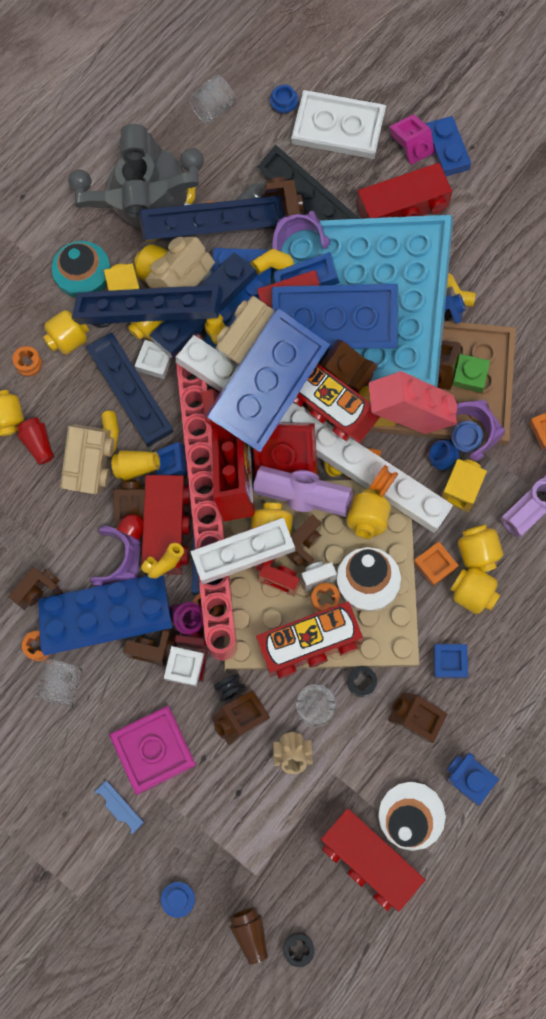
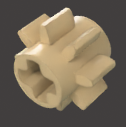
[273,732,313,774]

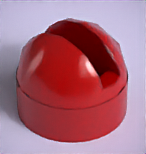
[117,514,143,540]

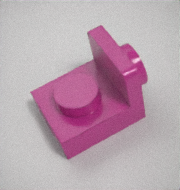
[389,114,434,164]

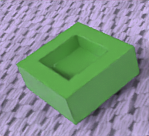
[452,354,490,393]

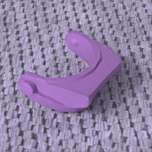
[272,211,330,252]
[456,400,505,461]
[90,526,143,587]

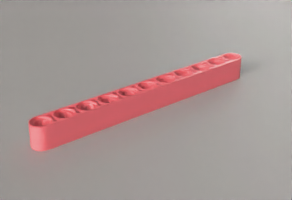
[175,335,237,661]

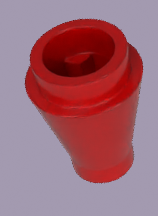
[16,417,55,465]

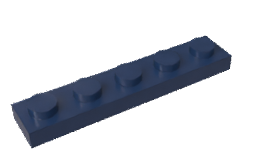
[138,196,284,243]
[72,285,223,325]

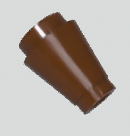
[229,907,268,964]

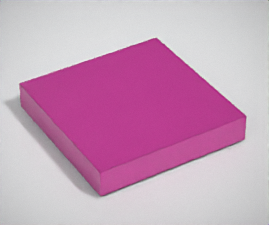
[109,706,197,795]

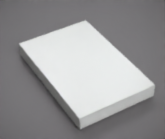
[291,90,386,159]

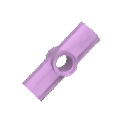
[253,466,353,517]
[500,475,546,538]

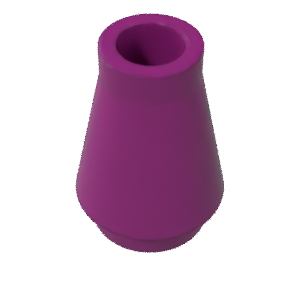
[169,602,203,635]

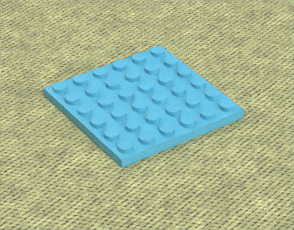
[271,215,453,390]

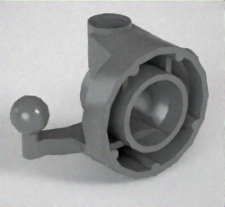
[68,124,204,229]

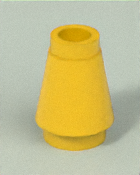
[111,450,160,480]

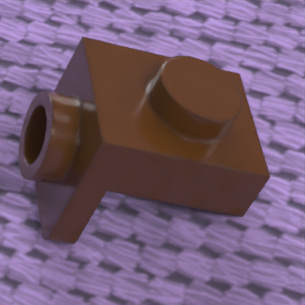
[262,177,303,217]

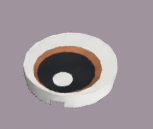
[336,547,401,612]
[378,782,446,851]

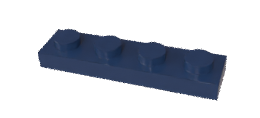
[149,252,257,358]
[86,332,174,448]

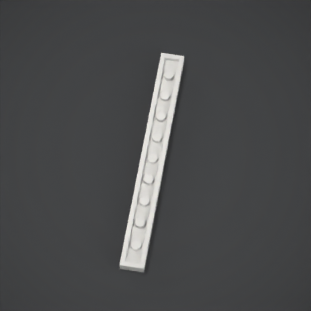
[175,335,453,534]

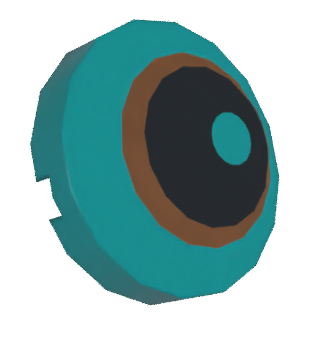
[51,241,111,297]

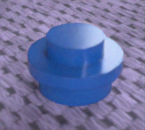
[270,85,298,113]
[452,421,483,452]
[429,440,459,471]
[161,882,195,918]

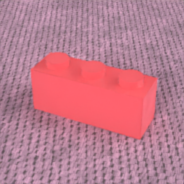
[369,371,458,434]

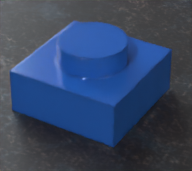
[156,442,188,476]
[433,644,468,679]

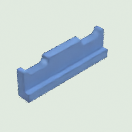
[95,780,145,834]

